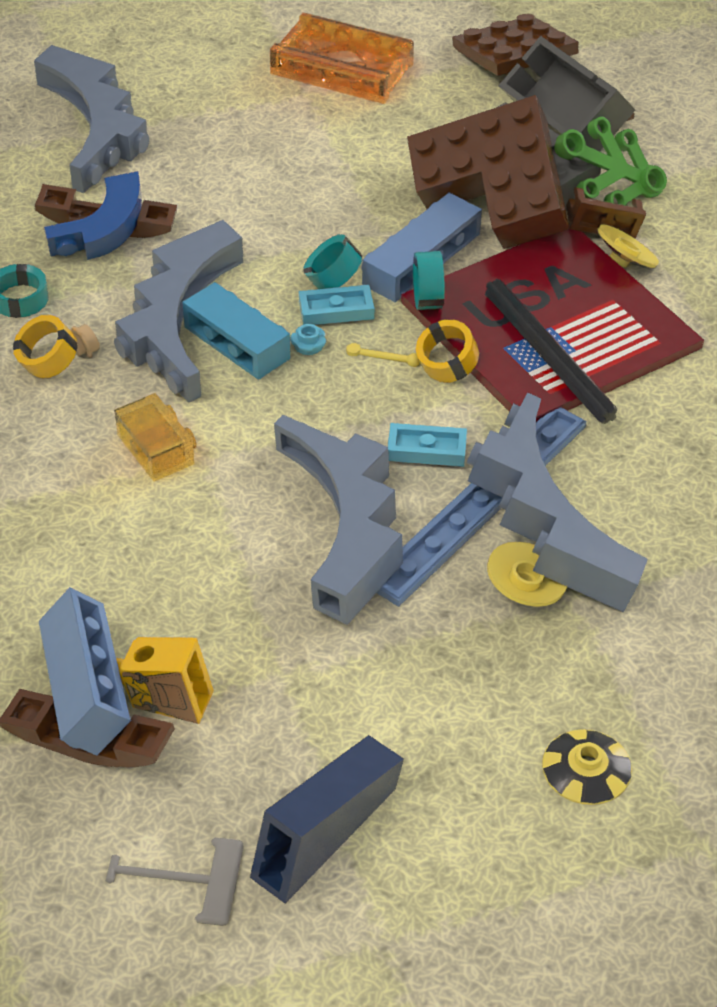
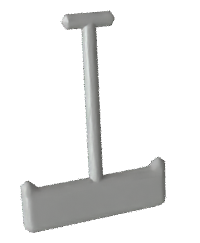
[105,837,244,926]

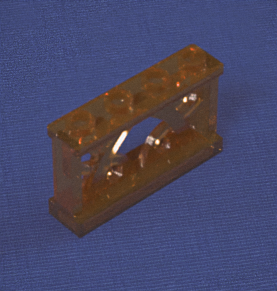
[270,12,414,104]

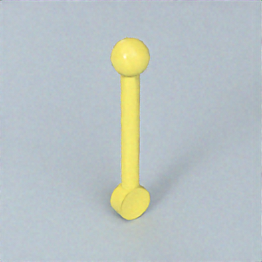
[346,343,420,367]

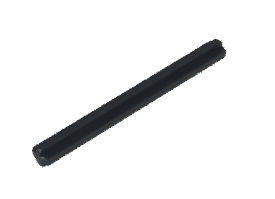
[485,279,618,424]

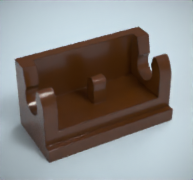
[566,187,646,239]

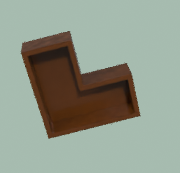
[407,95,570,249]

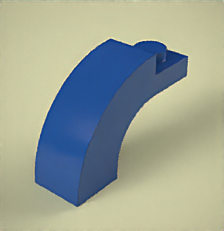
[44,171,142,260]

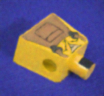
[116,637,214,724]

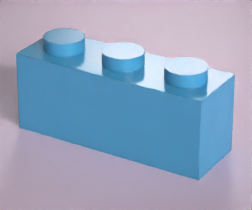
[182,282,290,380]

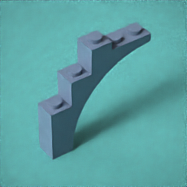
[34,45,149,193]
[114,220,243,403]
[467,392,648,612]
[274,415,403,625]

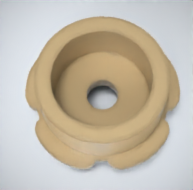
[70,324,100,358]

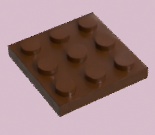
[452,14,579,76]

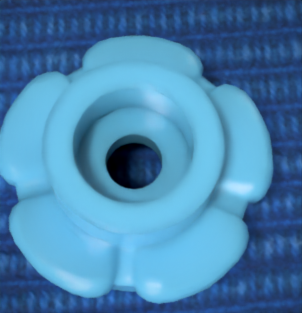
[290,324,326,355]

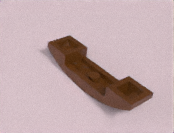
[35,184,177,238]
[0,689,175,768]

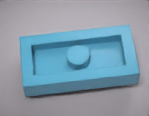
[298,285,375,325]
[388,423,467,467]

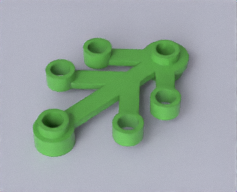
[554,117,667,206]

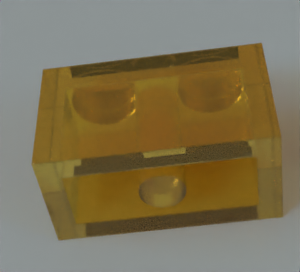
[114,393,197,482]

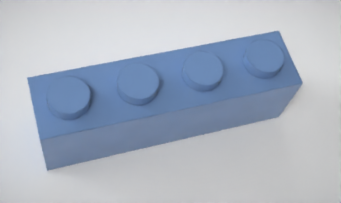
[361,193,482,303]
[39,587,131,756]

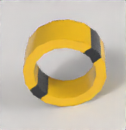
[13,315,78,378]
[415,320,479,383]

